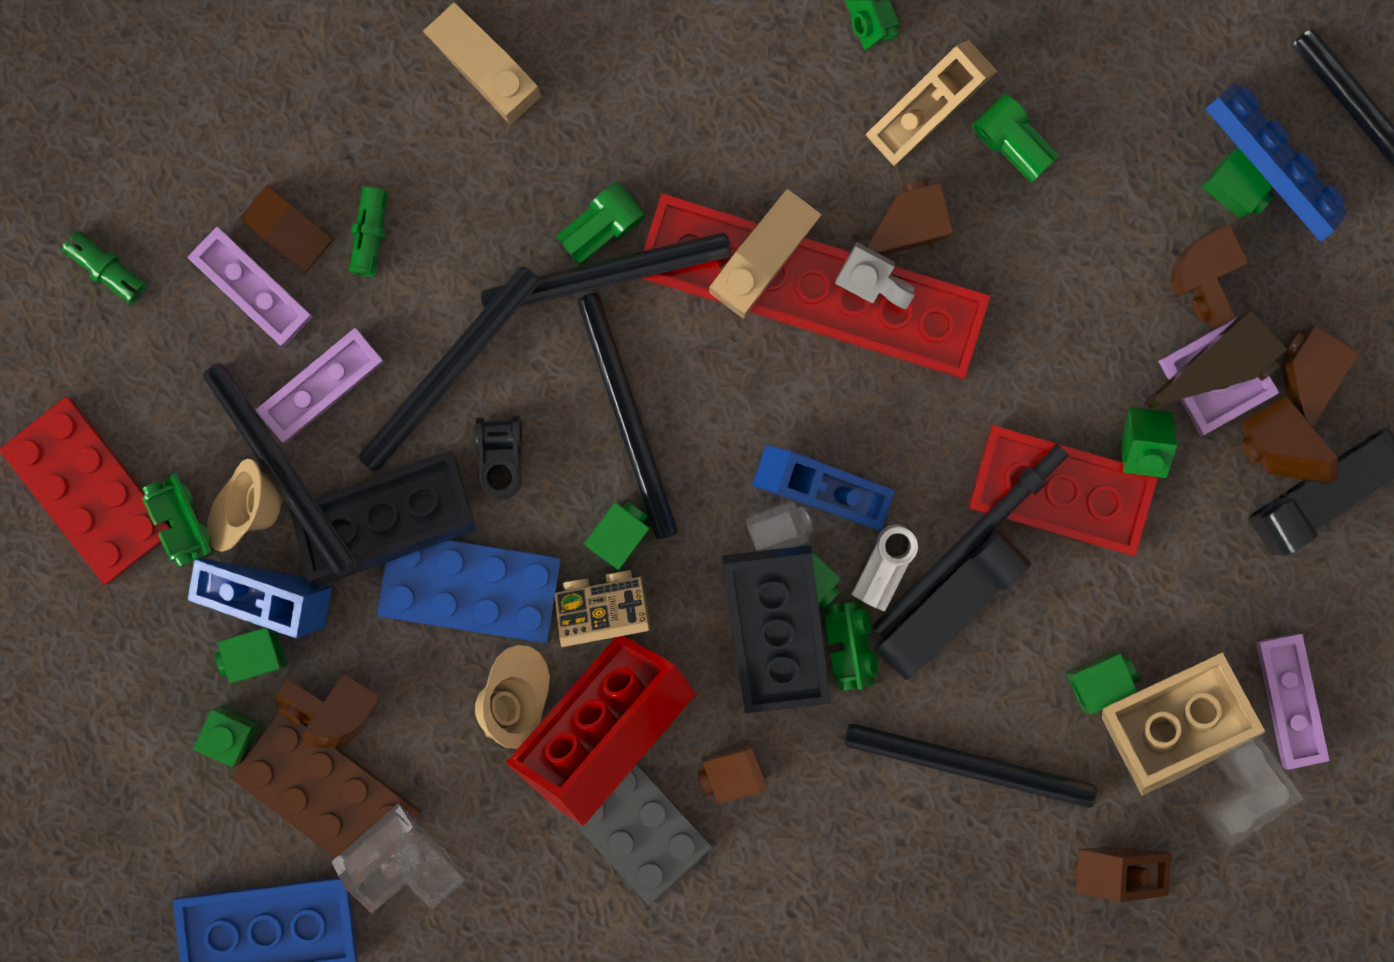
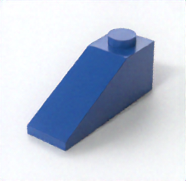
[752,445,895,531]
[188,558,332,638]

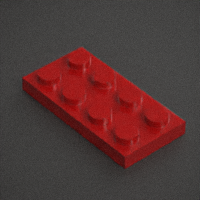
[0,397,172,585]
[967,425,1158,556]

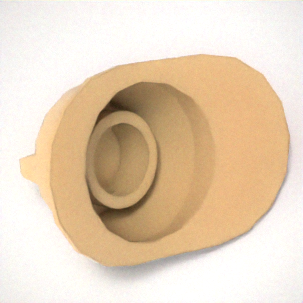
[207,458,284,552]
[475,645,550,749]

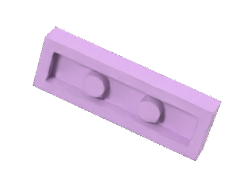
[187,227,313,347]
[256,328,385,444]
[1255,633,1330,770]

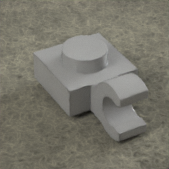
[835,242,915,309]

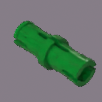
[348,187,389,277]
[61,231,148,305]

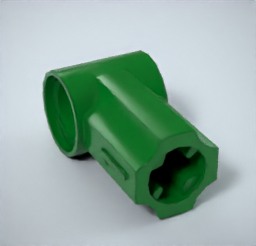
[972,94,1059,183]
[556,182,646,266]

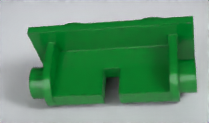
[845,0,900,50]
[141,473,212,568]
[824,599,878,691]

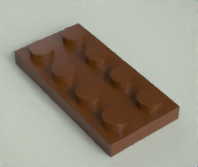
[230,713,422,882]

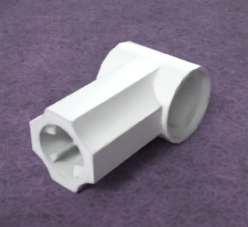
[851,524,918,611]

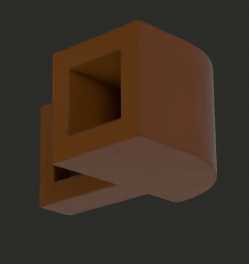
[1172,224,1248,328]
[275,674,380,748]

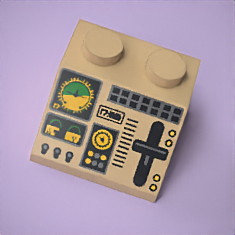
[555,570,651,647]

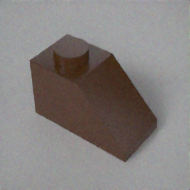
[867,179,953,256]
[1281,325,1360,427]
[1240,396,1338,484]
[698,739,769,803]
[1075,847,1171,902]

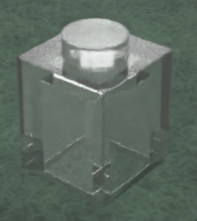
[744,500,813,551]

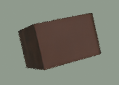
[240,185,333,273]

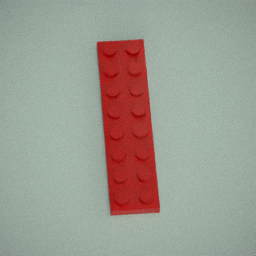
[640,193,990,379]

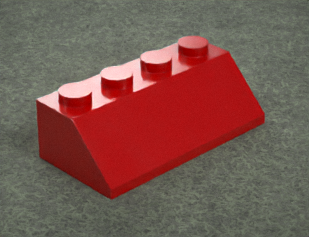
[506,636,696,827]

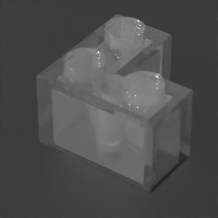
[1194,735,1303,848]
[332,803,466,914]

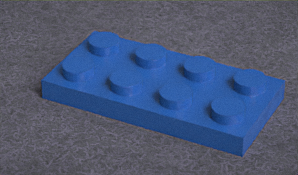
[1205,83,1347,242]
[377,540,562,643]
[173,876,358,962]

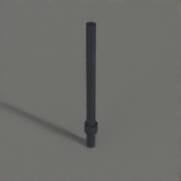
[872,444,1070,638]

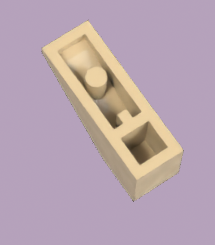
[423,3,542,125]
[865,40,998,166]
[709,189,822,319]

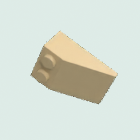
[1102,652,1265,796]

